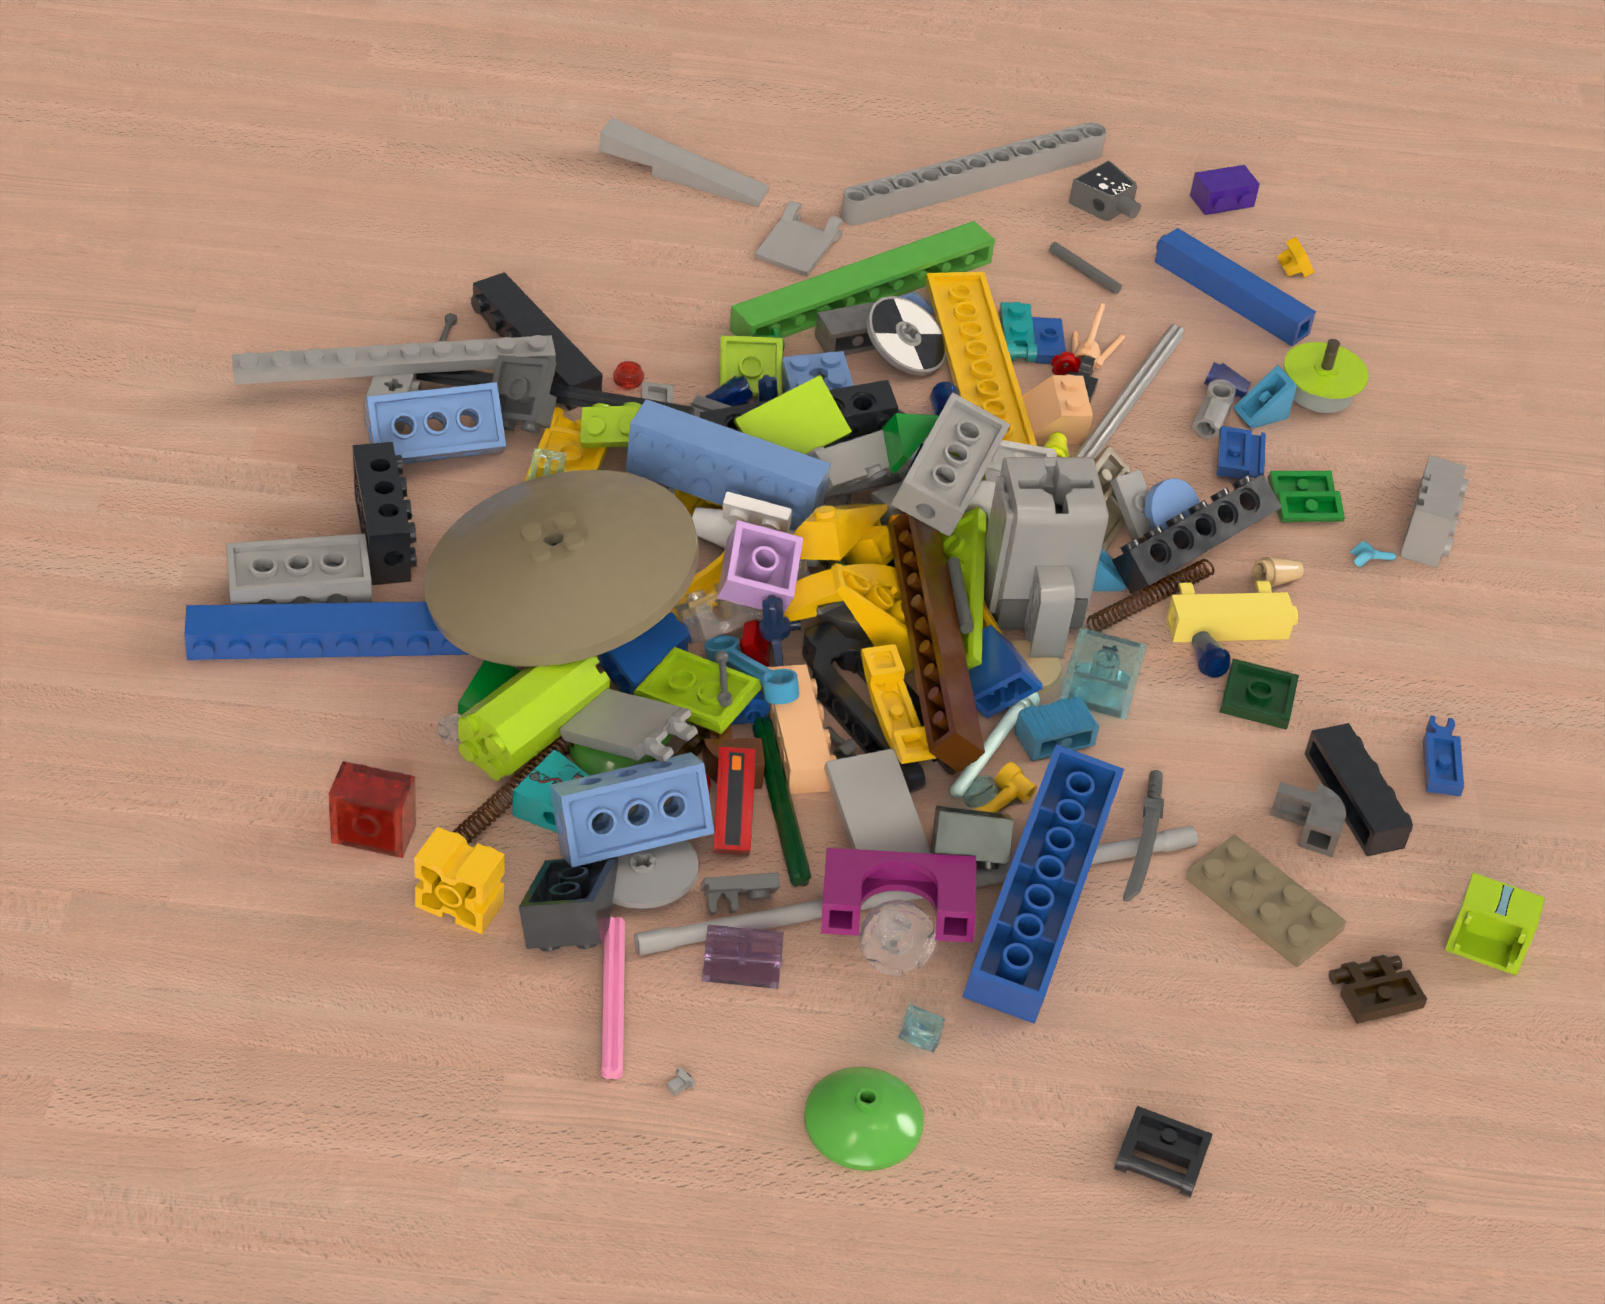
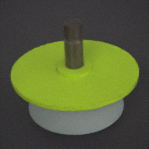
[1284,339,1369,413]

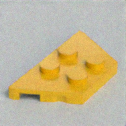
[524,407,609,481]

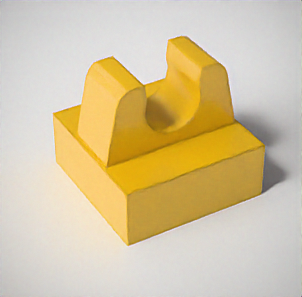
[1277,237,1315,278]

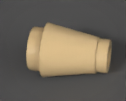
[1252,556,1304,588]

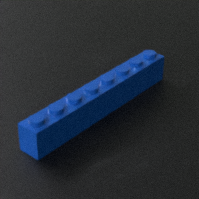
[184,602,470,660]

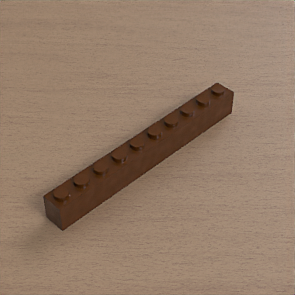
[888,512,985,773]

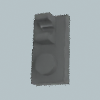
[700,872,780,915]

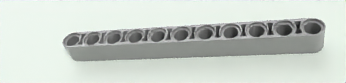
[841,122,1106,225]

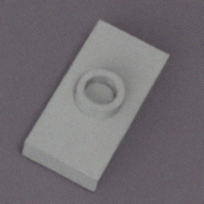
[1110,469,1151,540]

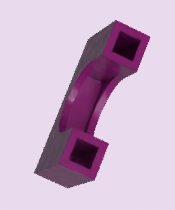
[821,848,976,943]

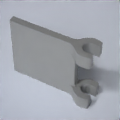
[755,201,843,277]

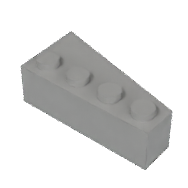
[806,430,927,500]
[1400,455,1469,568]

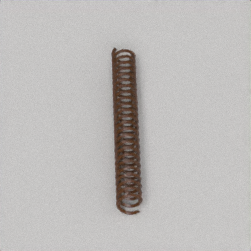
[1087,559,1215,635]
[453,736,574,844]

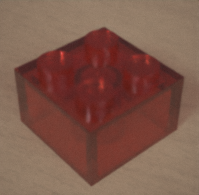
[328,761,416,858]

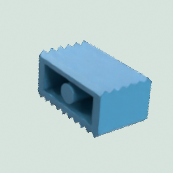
[1015,696,1100,761]

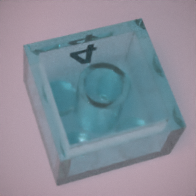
[1060,627,1147,720]

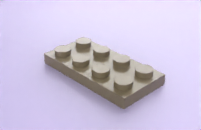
[1185,835,1347,967]

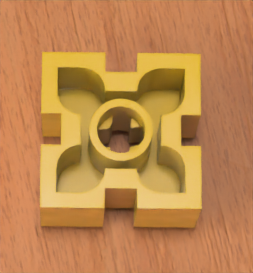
[414,827,505,934]

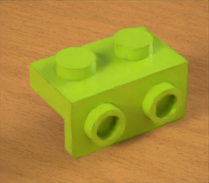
[580,402,642,448]

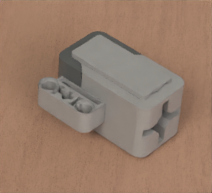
[984,457,1109,658]

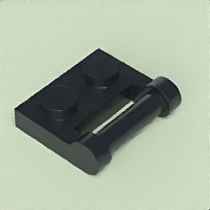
[1114,1106,1213,1198]

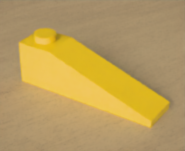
[792,504,888,560]
[831,563,914,674]

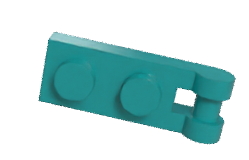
[999,302,1037,362]

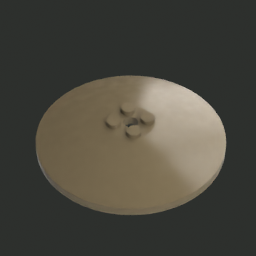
[424,470,699,667]

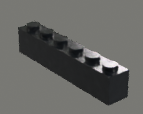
[471,272,603,411]

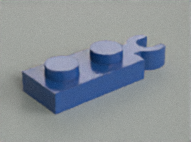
[1423,715,1464,796]

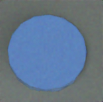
[1144,478,1200,530]

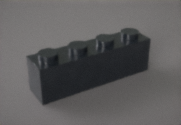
[1304,723,1413,856]

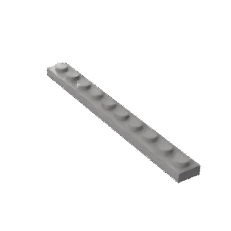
[232,335,556,385]

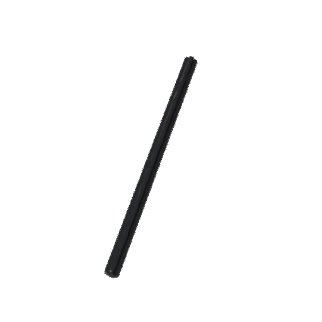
[416,370,694,416]

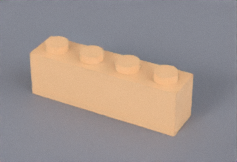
[763,664,837,795]

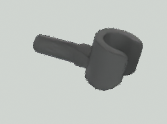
[825,726,857,759]

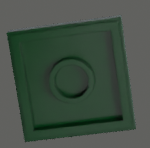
[1220,658,1299,730]

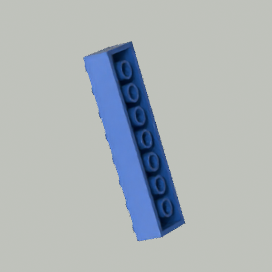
[962,744,1124,1024]

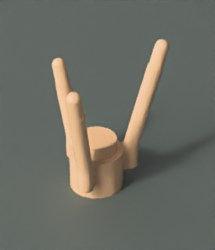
[1071,303,1125,370]

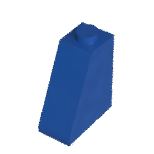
[598,612,691,695]
[968,625,1043,718]

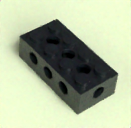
[352,442,417,585]

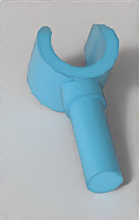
[1350,541,1396,567]

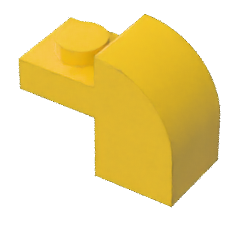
[844,519,894,565]

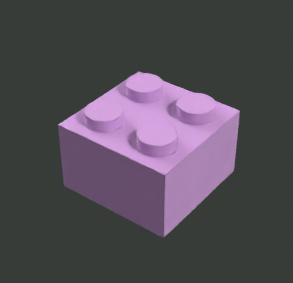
[717,520,803,613]

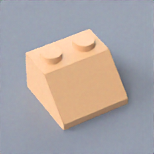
[1022,375,1093,445]

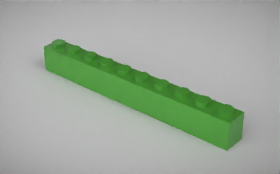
[729,221,995,338]

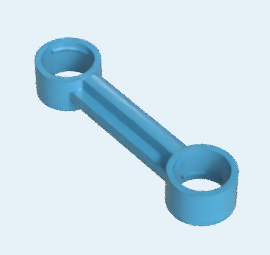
[704,635,800,704]

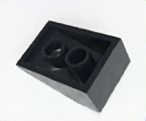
[519,857,618,951]

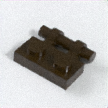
[1329,954,1427,1024]

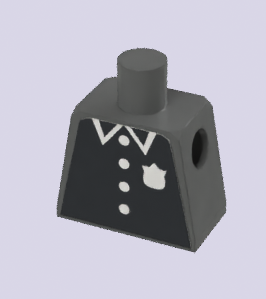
[1069,160,1141,221]

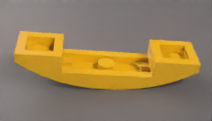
[784,564,899,622]
[861,644,936,764]

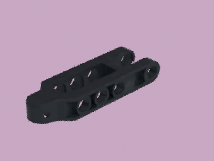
[802,622,964,794]

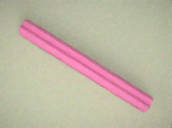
[601,917,625,1080]

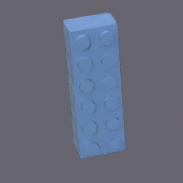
[625,399,831,531]

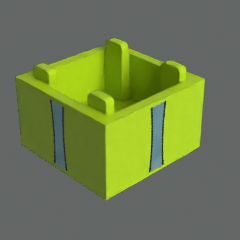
[1445,872,1546,976]

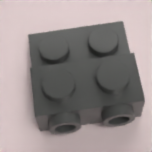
[492,355,557,434]

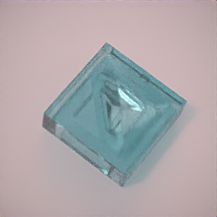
[898,1004,945,1053]

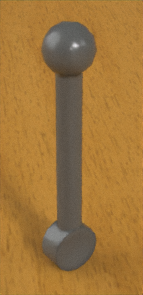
[439,313,457,341]
[715,650,732,707]

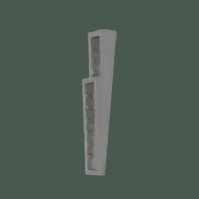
[600,118,769,207]

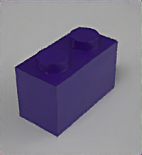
[1190,165,1260,215]

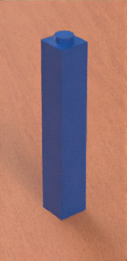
[1155,228,1316,346]

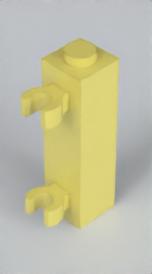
[1166,581,1298,642]

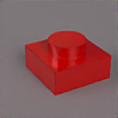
[740,619,771,667]

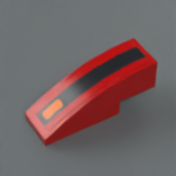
[712,747,755,856]

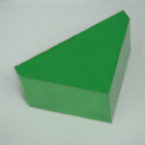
[882,413,939,474]

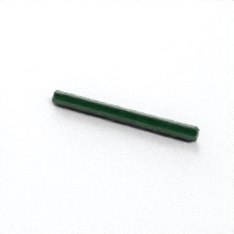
[752,717,812,887]

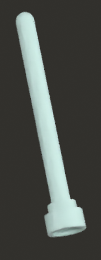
[950,692,1040,798]

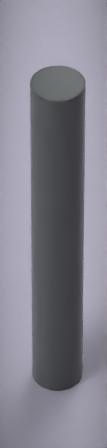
[1049,242,1122,294]
[947,557,974,634]

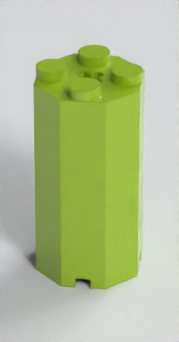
[458,656,610,781]

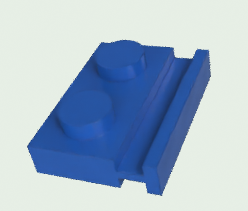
[1216,426,1266,479]

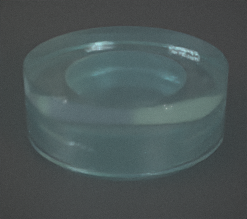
[962,775,998,807]

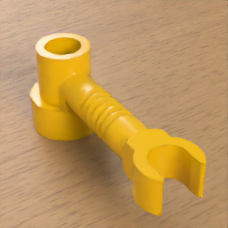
[973,761,1037,813]

